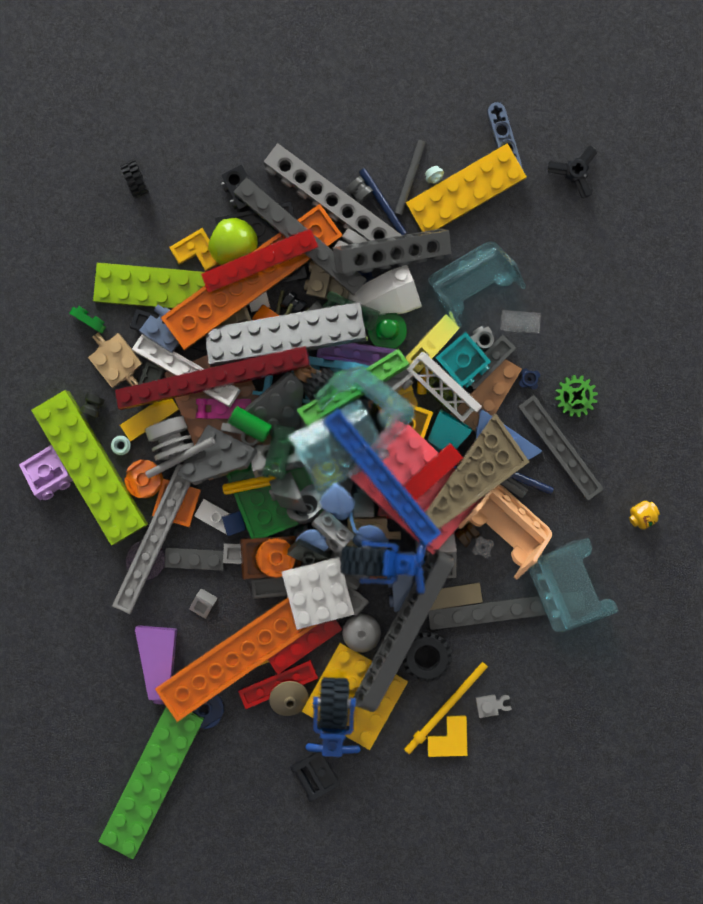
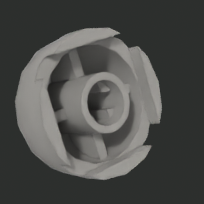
[342,613,381,653]

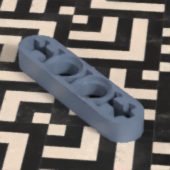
[487,102,522,168]

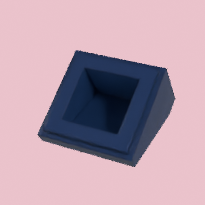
[221,511,246,536]

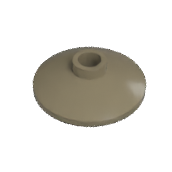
[269,681,308,716]

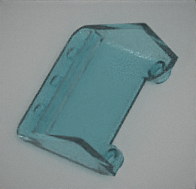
[529,538,619,632]

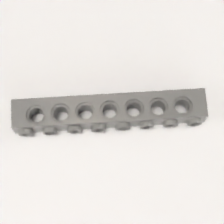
[264,143,401,254]

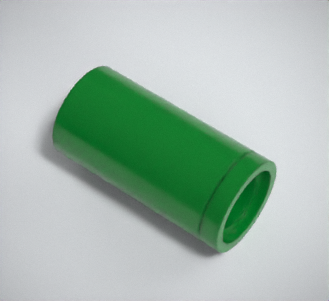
[228,406,272,443]

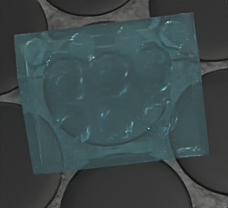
[289,399,390,493]

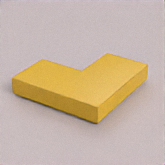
[169,228,219,271]
[427,715,467,757]

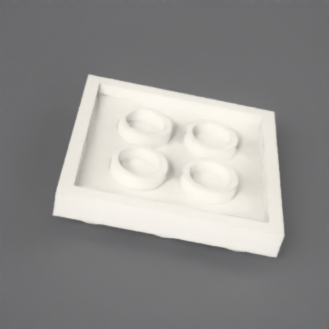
[282,557,354,629]

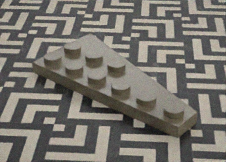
[425,414,529,529]

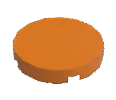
[125,460,163,499]
[256,538,295,578]

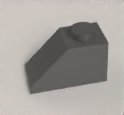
[269,472,307,512]
[354,489,374,517]

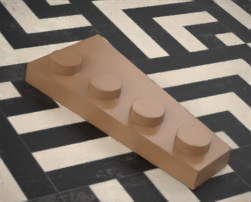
[450,359,522,432]

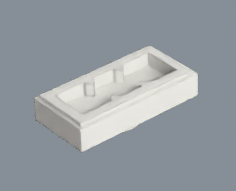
[194,499,230,534]

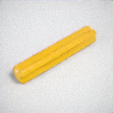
[223,473,280,495]

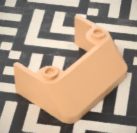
[459,484,552,580]

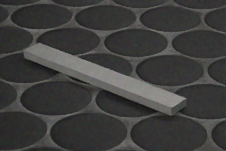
[112,463,191,614]

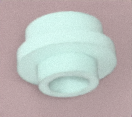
[425,166,444,184]
[111,436,131,455]

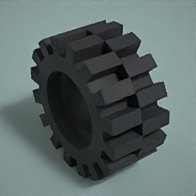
[120,160,149,198]
[303,368,341,401]

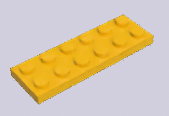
[406,143,527,232]

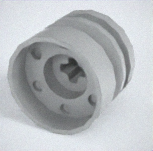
[145,416,194,461]

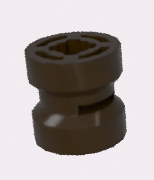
[454,521,481,548]

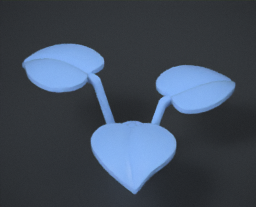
[296,483,389,552]

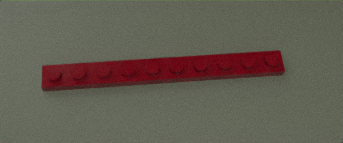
[115,346,310,410]

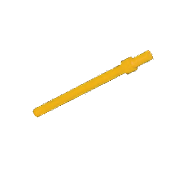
[404,662,488,754]

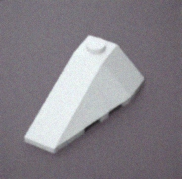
[336,265,422,316]

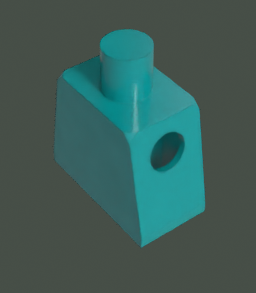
[428,409,472,453]

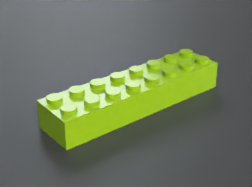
[31,390,148,545]

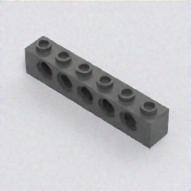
[333,229,451,276]

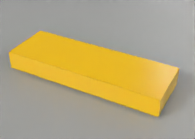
[120,398,179,442]

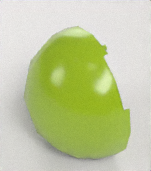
[208,218,258,265]

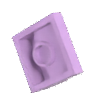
[19,445,73,500]

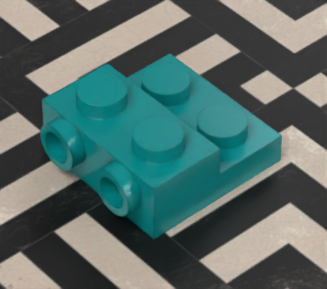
[436,332,491,388]

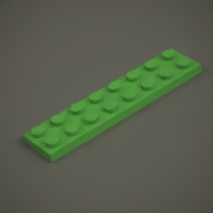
[98,706,204,859]

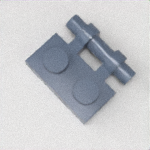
[139,305,179,353]

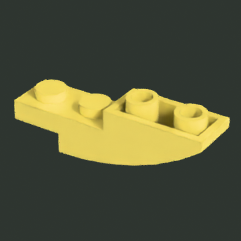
[405,314,460,373]

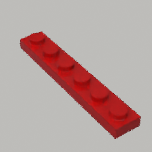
[201,228,318,293]

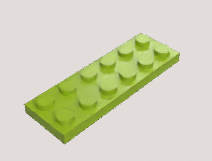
[93,263,205,309]

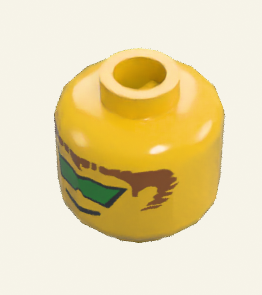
[629,501,660,530]

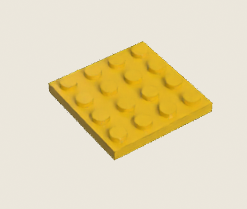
[302,642,408,750]

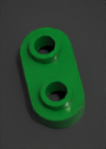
[69,305,106,334]

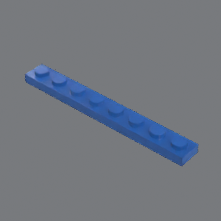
[322,408,441,546]

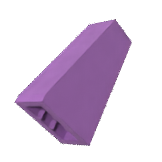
[135,625,177,704]

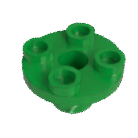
[368,313,407,349]

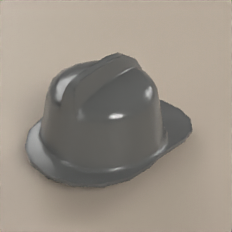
[286,484,328,525]

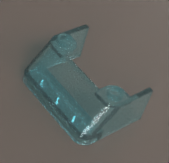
[428,241,526,328]
[315,366,415,456]

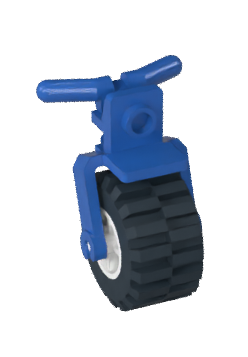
[340,541,427,594]
[305,677,360,757]

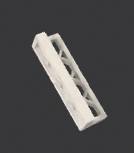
[406,352,482,422]

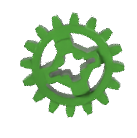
[554,375,598,418]

